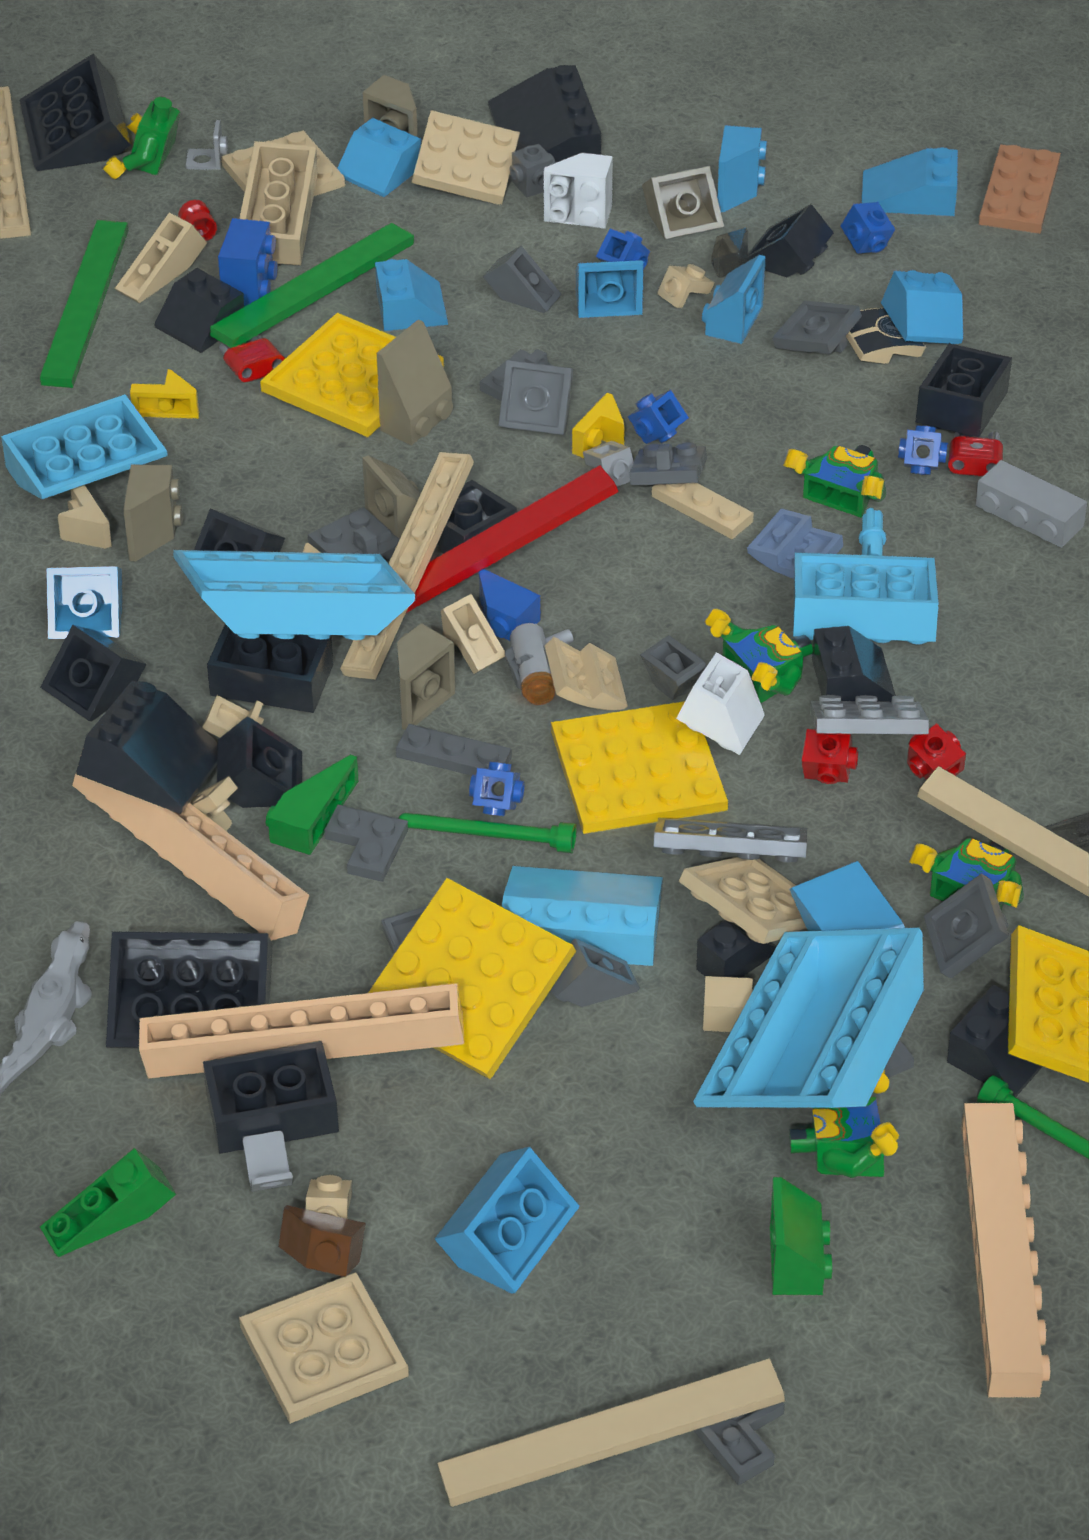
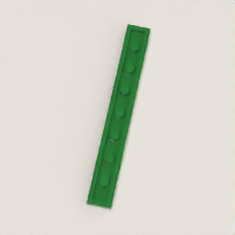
[40,220,128,388]
[210,222,414,348]

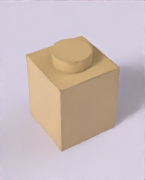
[703,976,753,1032]

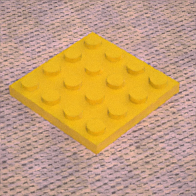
[260,313,444,437]
[551,701,728,834]
[368,878,576,1079]
[1008,925,1089,1083]

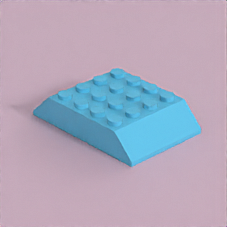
[173,550,415,640]
[693,928,924,1108]

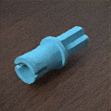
[859,508,886,556]

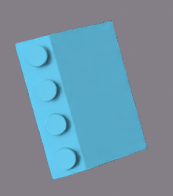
[1,394,168,499]
[793,553,939,644]
[502,866,663,966]

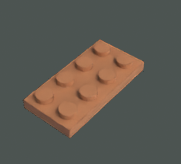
[979,144,1061,234]

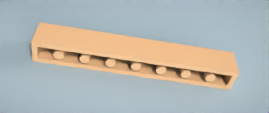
[72,774,309,941]
[139,983,464,1079]
[961,1103,1050,1397]

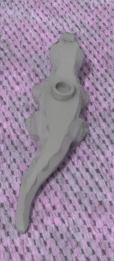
[0,921,92,1096]

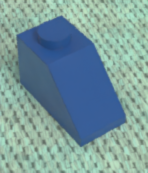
[479,569,541,641]

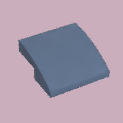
[747,509,843,579]

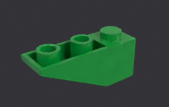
[40,1148,177,1257]

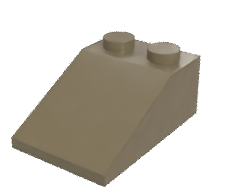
[377,319,453,446]

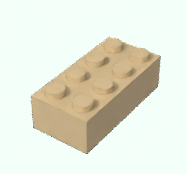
[240,141,318,265]

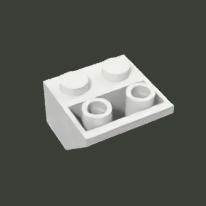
[544,153,613,228]
[676,652,765,755]

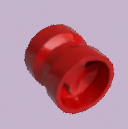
[178,200,217,241]

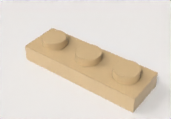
[652,483,753,539]

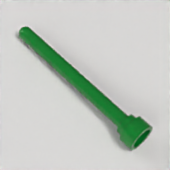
[398,813,577,853]
[977,1075,1089,1159]

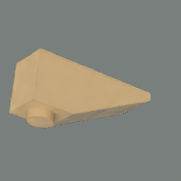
[115,212,207,303]

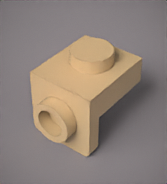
[658,264,714,308]
[202,695,264,737]
[306,1175,352,1219]

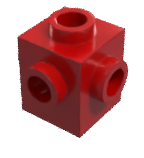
[907,723,966,780]
[802,729,859,784]

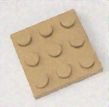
[412,110,520,205]
[221,130,345,197]
[679,857,808,944]
[239,1273,409,1424]

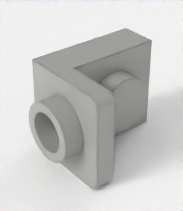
[583,441,634,487]

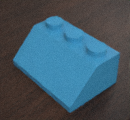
[435,1146,580,1294]

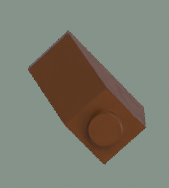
[278,1205,366,1277]

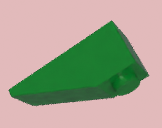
[265,754,359,855]

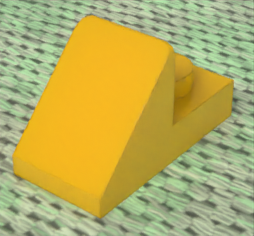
[130,369,199,418]
[572,393,624,458]

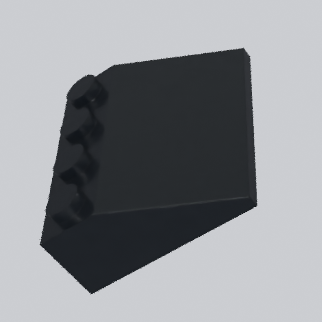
[19,53,131,171]
[488,65,601,163]
[76,680,218,814]
[106,931,273,1048]

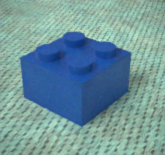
[218,218,278,307]

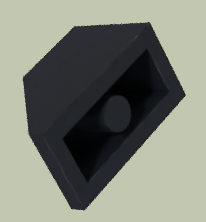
[696,920,777,978]

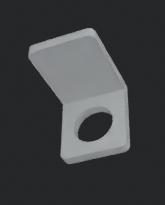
[186,120,228,170]
[243,1131,293,1192]

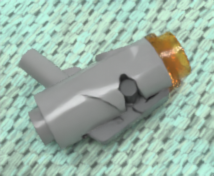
[505,623,573,705]

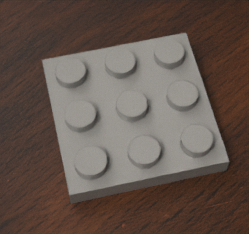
[810,695,929,734]

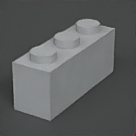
[976,460,1087,548]

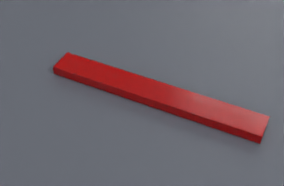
[406,465,619,613]

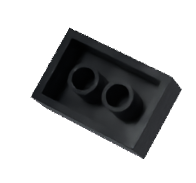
[915,343,1012,437]
[207,624,333,713]
[203,1041,339,1154]

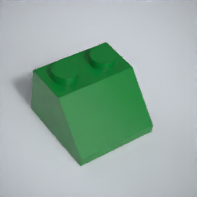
[769,1177,832,1295]

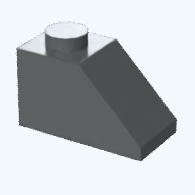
[483,245,561,313]
[640,635,707,700]
[551,938,640,1007]

